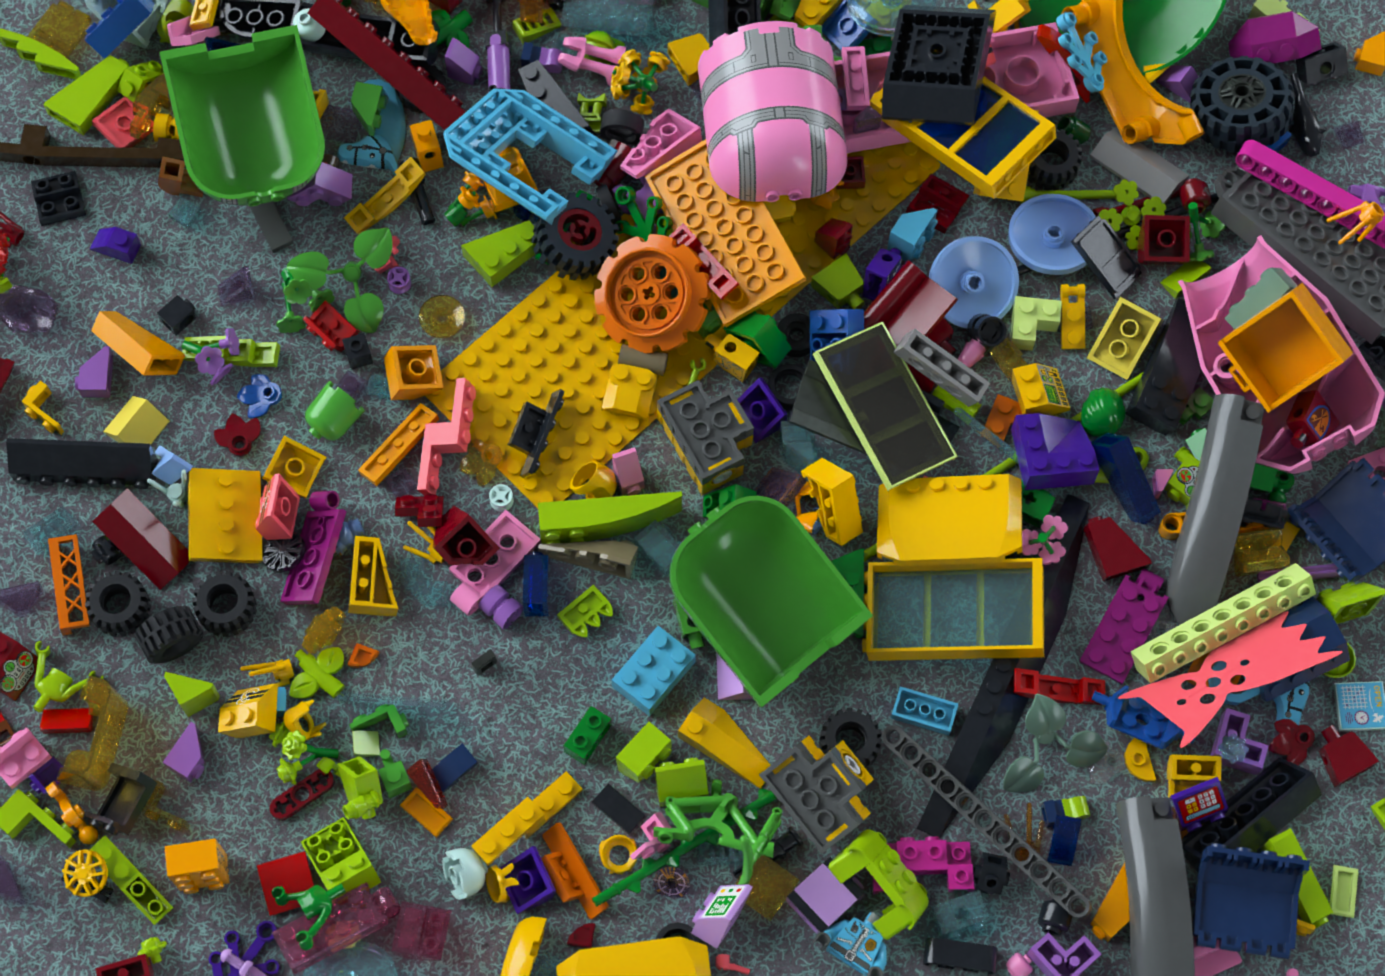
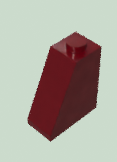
[1083,516,1152,581]

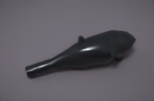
[1289,73,1327,157]

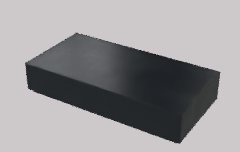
[592,784,645,835]

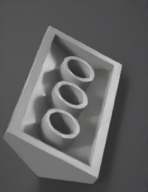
[1089,127,1189,204]

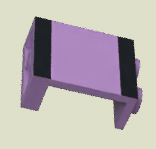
[786,857,865,934]

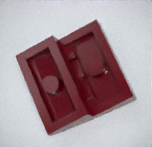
[906,174,970,234]

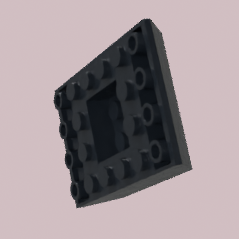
[882,5,996,126]

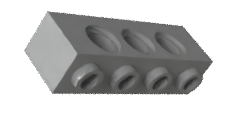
[893,329,990,407]

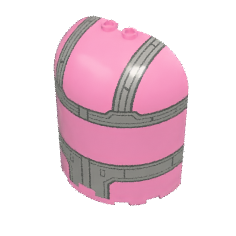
[698,21,847,202]

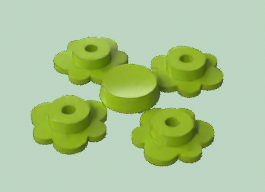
[1099,179,1166,251]

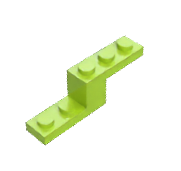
[0,789,76,849]

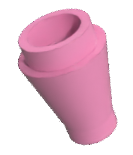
[958,339,986,368]

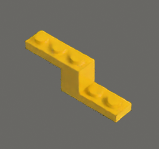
[471,771,583,866]

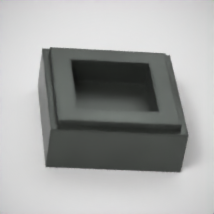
[471,649,497,676]

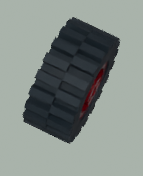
[532,192,619,280]

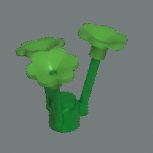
[276,267,335,333]

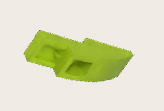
[89,835,173,926]

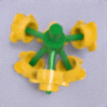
[611,49,670,115]

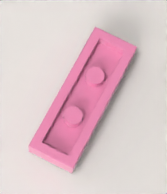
[841,46,870,111]

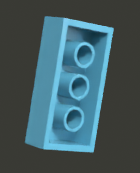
[891,686,958,736]

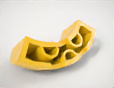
[500,917,547,976]

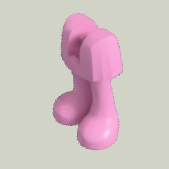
[558,37,626,87]

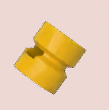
[153,113,179,142]

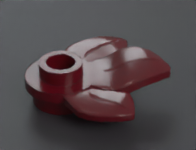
[214,413,261,457]
[1268,719,1315,765]

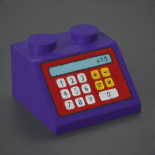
[1170,777,1228,832]

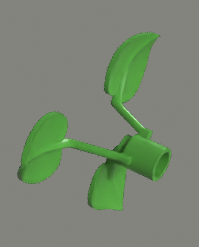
[287,227,393,333]

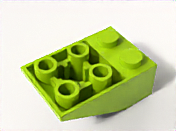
[301,817,381,908]

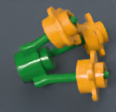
[444,171,498,227]

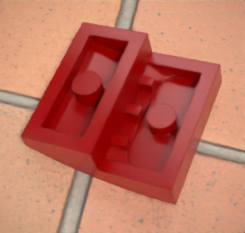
[257,851,315,916]

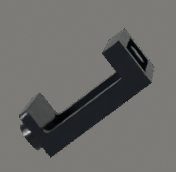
[83,763,158,836]

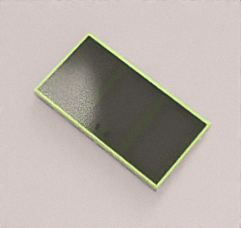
[813,322,958,491]

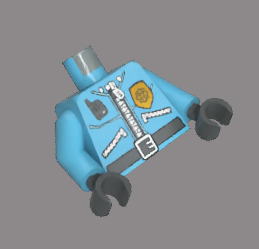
[812,912,887,976]

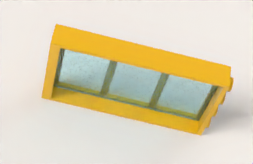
[862,558,1044,661]

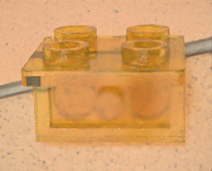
[1234,528,1290,577]

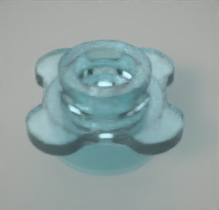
[365,374,389,399]

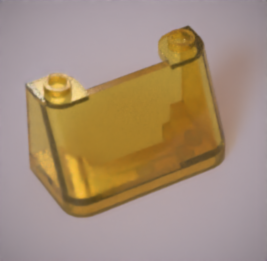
[56,676,129,791]

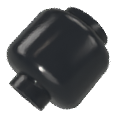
[1038,899,1073,936]

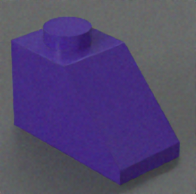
[90,227,141,264]

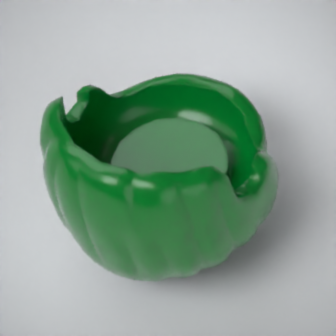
[1081,387,1126,438]

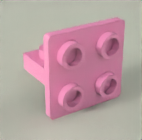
[0,728,52,790]
[1193,936,1242,976]

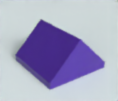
[737,377,787,443]
[499,846,556,914]

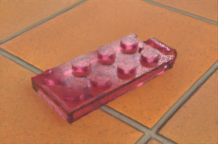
[272,882,401,975]

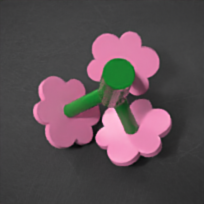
[1022,515,1068,565]

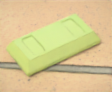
[1330,865,1359,918]

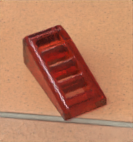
[406,759,448,809]

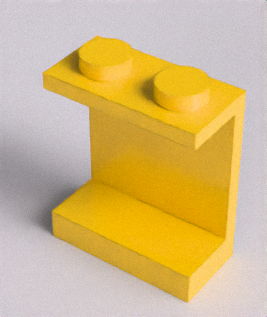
[967,0,1031,33]

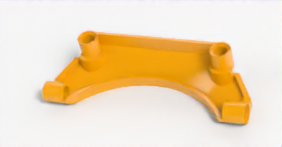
[1062,0,1205,145]

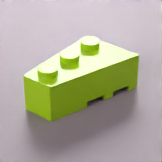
[461,221,537,287]

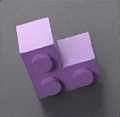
[287,162,352,206]
[1210,708,1269,775]
[1026,932,1102,976]

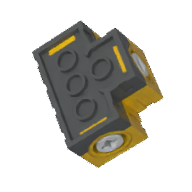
[657,380,754,495]
[759,735,874,854]

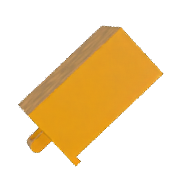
[1218,283,1353,413]

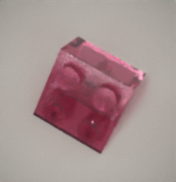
[391,901,452,961]

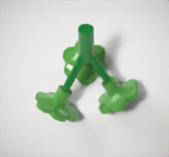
[1188,202,1226,261]

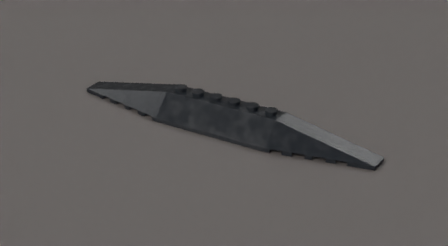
[917,494,1090,837]

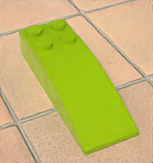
[538,491,682,544]

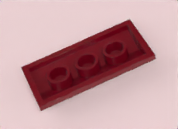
[92,488,190,590]

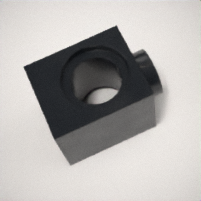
[157,295,196,336]
[342,333,373,370]

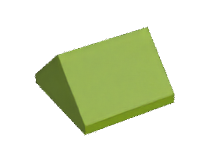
[164,672,220,717]

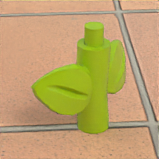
[290,647,345,699]

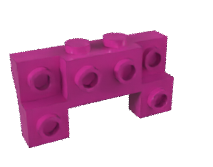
[872,836,974,894]

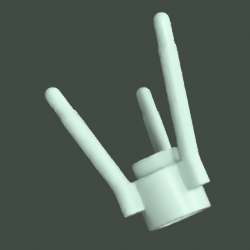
[147,469,188,508]

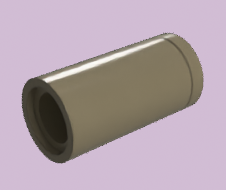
[618,344,668,376]

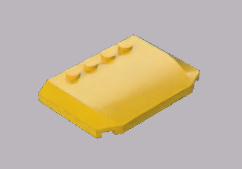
[877,474,1022,566]
[556,936,711,976]

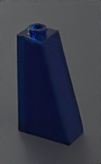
[1091,433,1161,524]

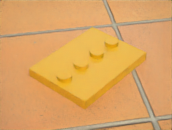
[188,468,263,563]

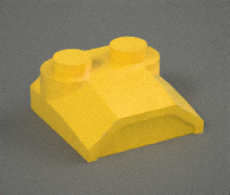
[602,364,658,421]
[262,435,326,499]

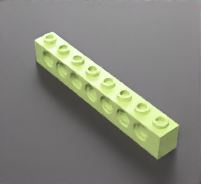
[1130,563,1316,683]

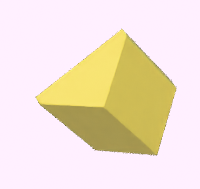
[103,396,170,444]

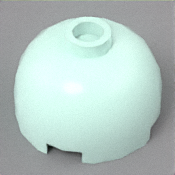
[442,848,488,900]

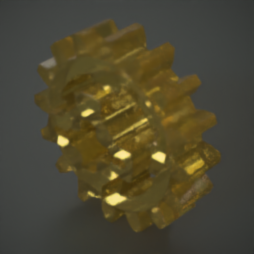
[301,606,346,654]

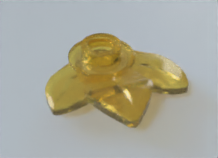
[459,439,502,486]

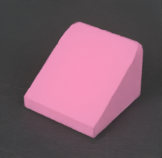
[1152,469,1174,499]

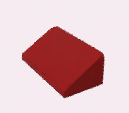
[40,708,93,734]

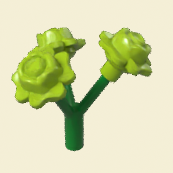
[269,721,339,785]

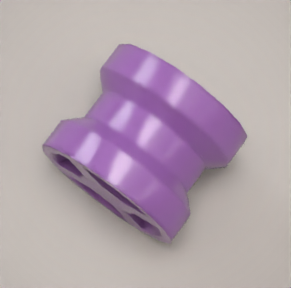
[387,267,411,294]

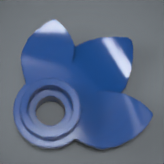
[237,374,282,419]

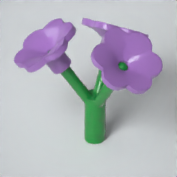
[182,328,240,385]

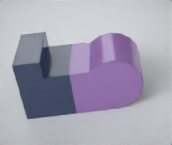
[521,42,564,73]

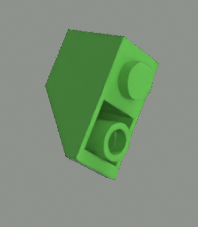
[351,81,387,136]

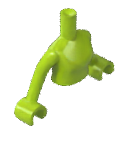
[33,641,104,713]

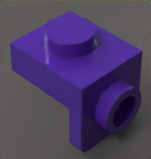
[28,756,70,795]

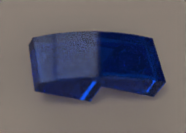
[1047,815,1081,866]

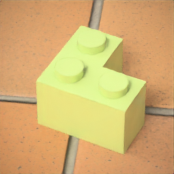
[1009,296,1062,351]

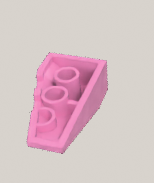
[620,108,702,179]

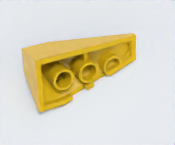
[678,697,771,789]

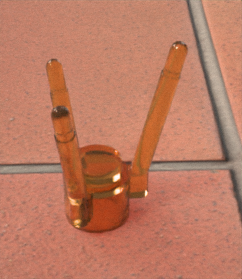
[1004,802,1044,862]

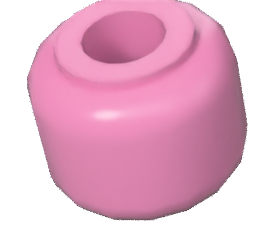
[1006,953,1033,976]

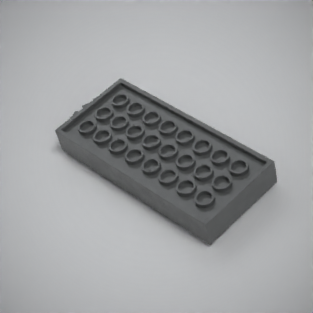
[1211,165,1385,345]

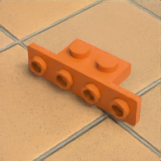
[541,822,609,919]

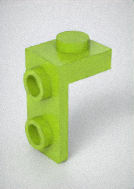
[117,61,165,103]

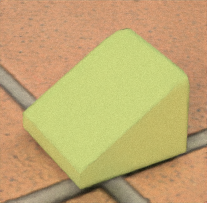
[352,730,380,758]

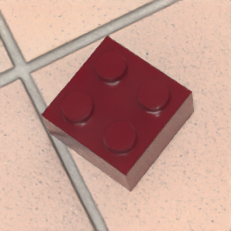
[836,156,866,189]

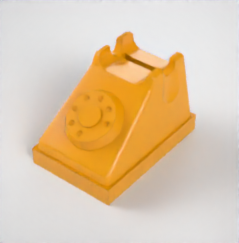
[482,146,539,212]

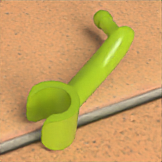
[688,358,706,385]

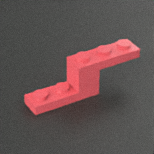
[417,378,476,496]

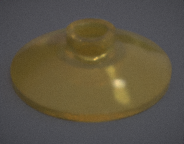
[419,295,465,338]

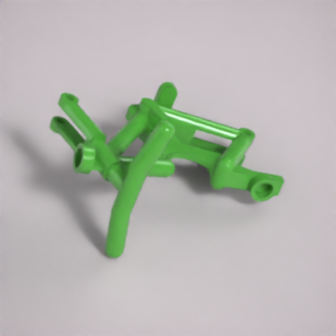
[653,779,782,885]

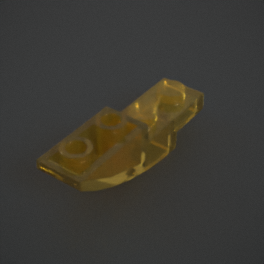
[130,73,171,139]

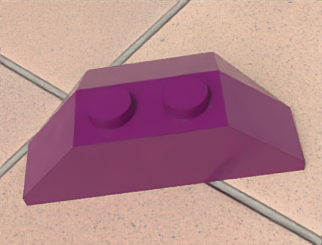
[1228,11,1321,63]

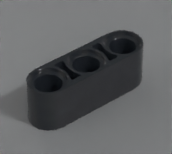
[923,938,998,975]

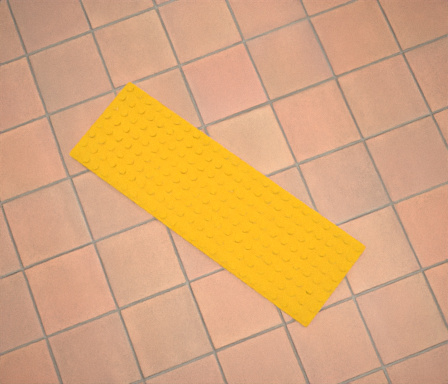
[425,142,940,509]

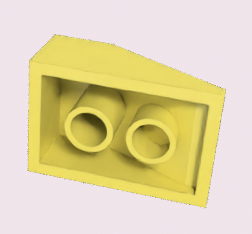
[1087,297,1164,380]

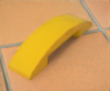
[344,157,426,235]

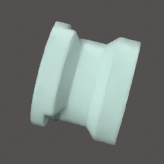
[489,484,514,512]

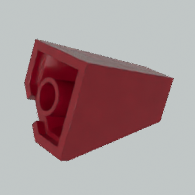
[433,506,500,565]

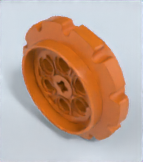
[594,234,711,353]

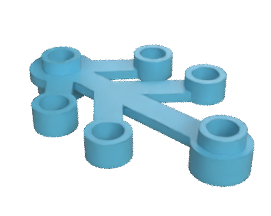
[1056,12,1108,93]

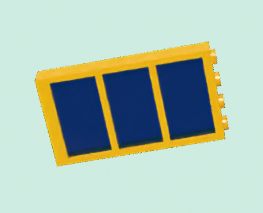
[869,49,1057,199]

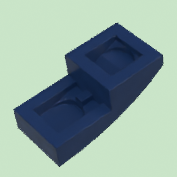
[425,743,478,796]

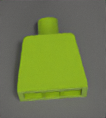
[811,253,865,309]

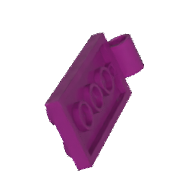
[280,490,347,605]
[1079,568,1169,685]

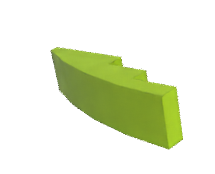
[0,28,82,80]
[182,336,281,367]

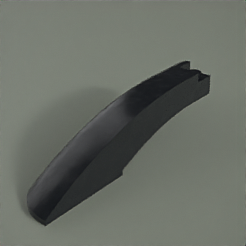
[218,0,440,65]

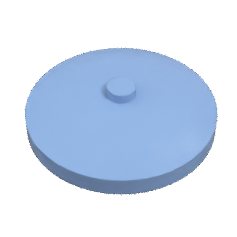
[1008,194,1096,275]
[929,236,1019,328]

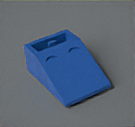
[810,309,864,377]

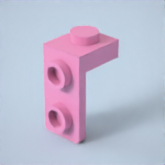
[630,811,671,860]

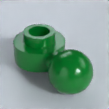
[1267,470,1295,503]

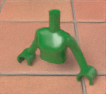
[272,883,346,951]

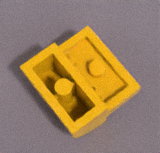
[1167,755,1222,797]

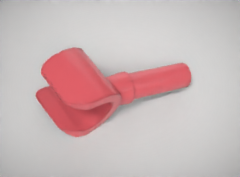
[716,954,750,975]

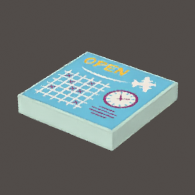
[1333,681,1385,732]

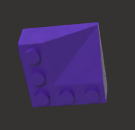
[1011,413,1099,490]

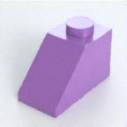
[445,38,483,85]
[75,346,114,398]
[163,722,205,783]

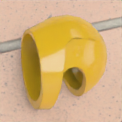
[570,461,617,499]

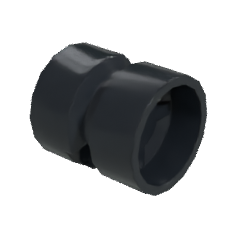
[967,314,1007,347]

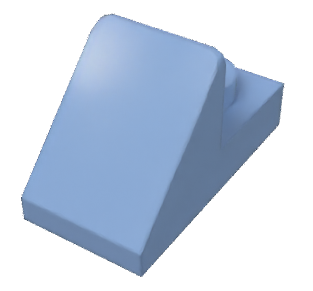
[152,445,193,485]

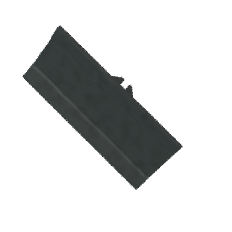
[789,360,938,471]

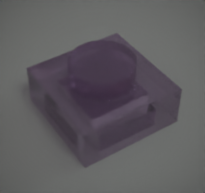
[335,370,368,401]

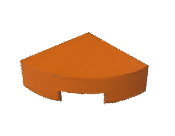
[347,643,380,668]

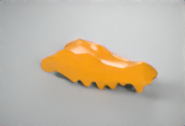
[380,0,438,46]

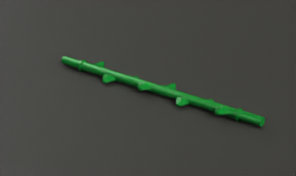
[592,788,778,907]

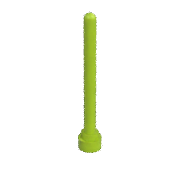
[1020,186,1126,204]

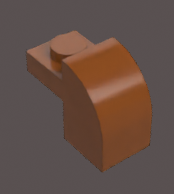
[158,157,203,197]

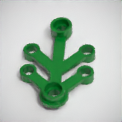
[615,186,673,242]

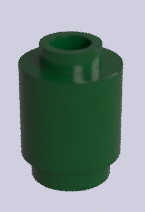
[1057,115,1091,145]

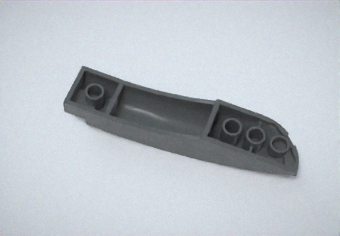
[1166,394,1265,625]
[1116,796,1195,976]

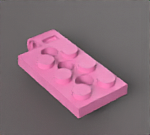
[449,510,541,616]

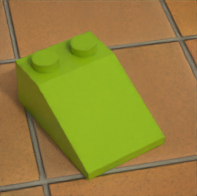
[1316,582,1385,624]

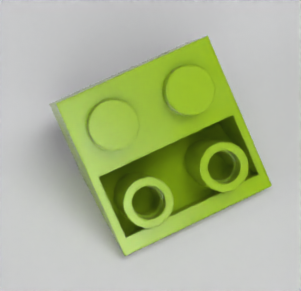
[655,758,709,807]

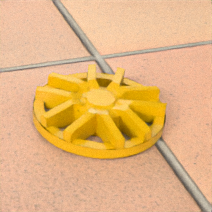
[62,849,108,897]

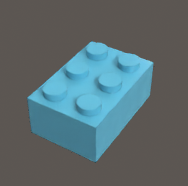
[612,626,696,717]

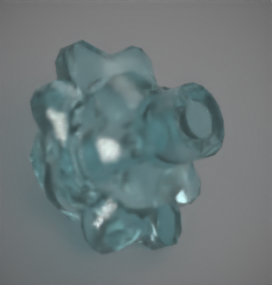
[1218,734,1249,764]

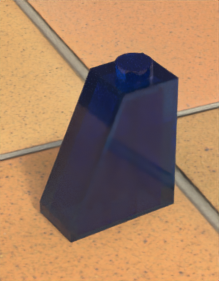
[523,552,549,617]

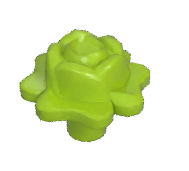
[137,937,167,964]

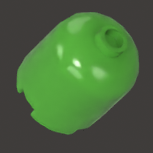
[305,381,365,441]

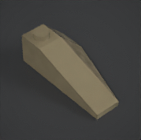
[538,540,638,579]

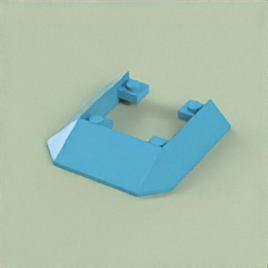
[443,88,617,225]

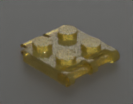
[28,0,91,58]

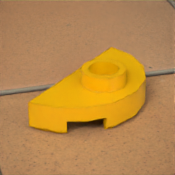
[1124,738,1156,782]

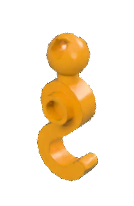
[45,781,98,844]

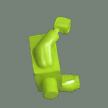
[316,756,383,820]

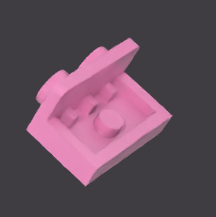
[167,16,220,47]

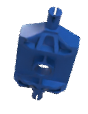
[1091,685,1196,749]

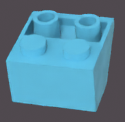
[887,208,938,262]

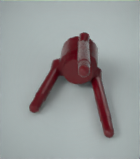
[0,211,25,248]

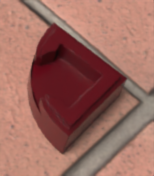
[567,923,596,948]

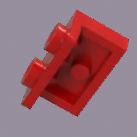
[303,300,360,352]

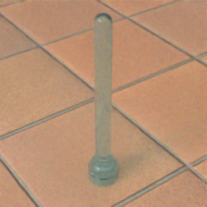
[954,407,1019,464]

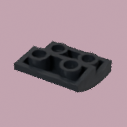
[31,170,86,226]

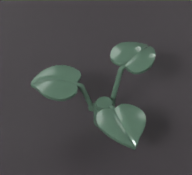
[1003,694,1108,792]

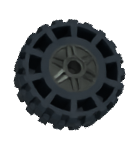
[1190,56,1294,153]

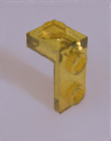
[143,779,190,831]

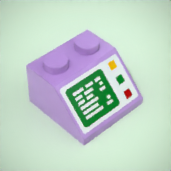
[691,884,753,949]

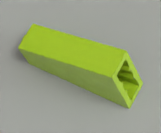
[43,55,130,136]
[1259,828,1333,928]

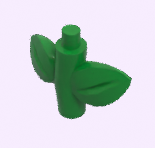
[431,9,473,49]

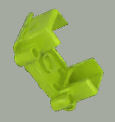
[829,830,929,940]

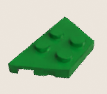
[831,549,864,639]

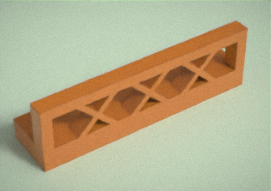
[48,534,90,636]

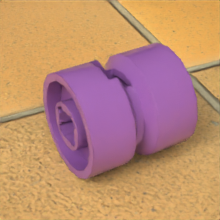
[478,584,524,630]

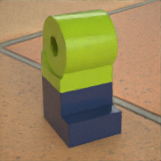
[1041,796,1091,828]

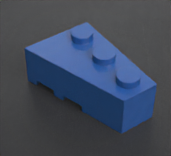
[85,0,155,59]

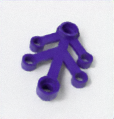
[208,921,280,976]

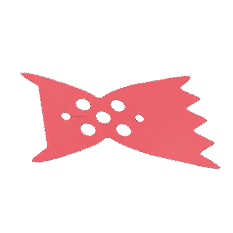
[1118,611,1343,748]

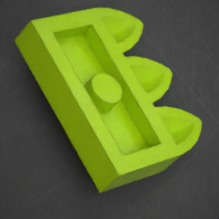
[557,584,613,638]

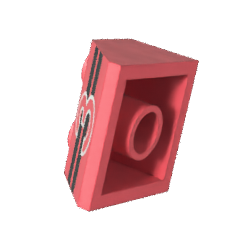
[256,474,300,540]

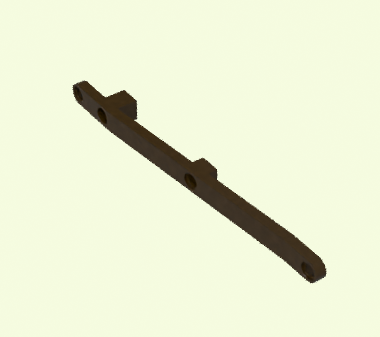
[0,124,340,168]

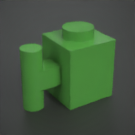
[378,749,412,798]

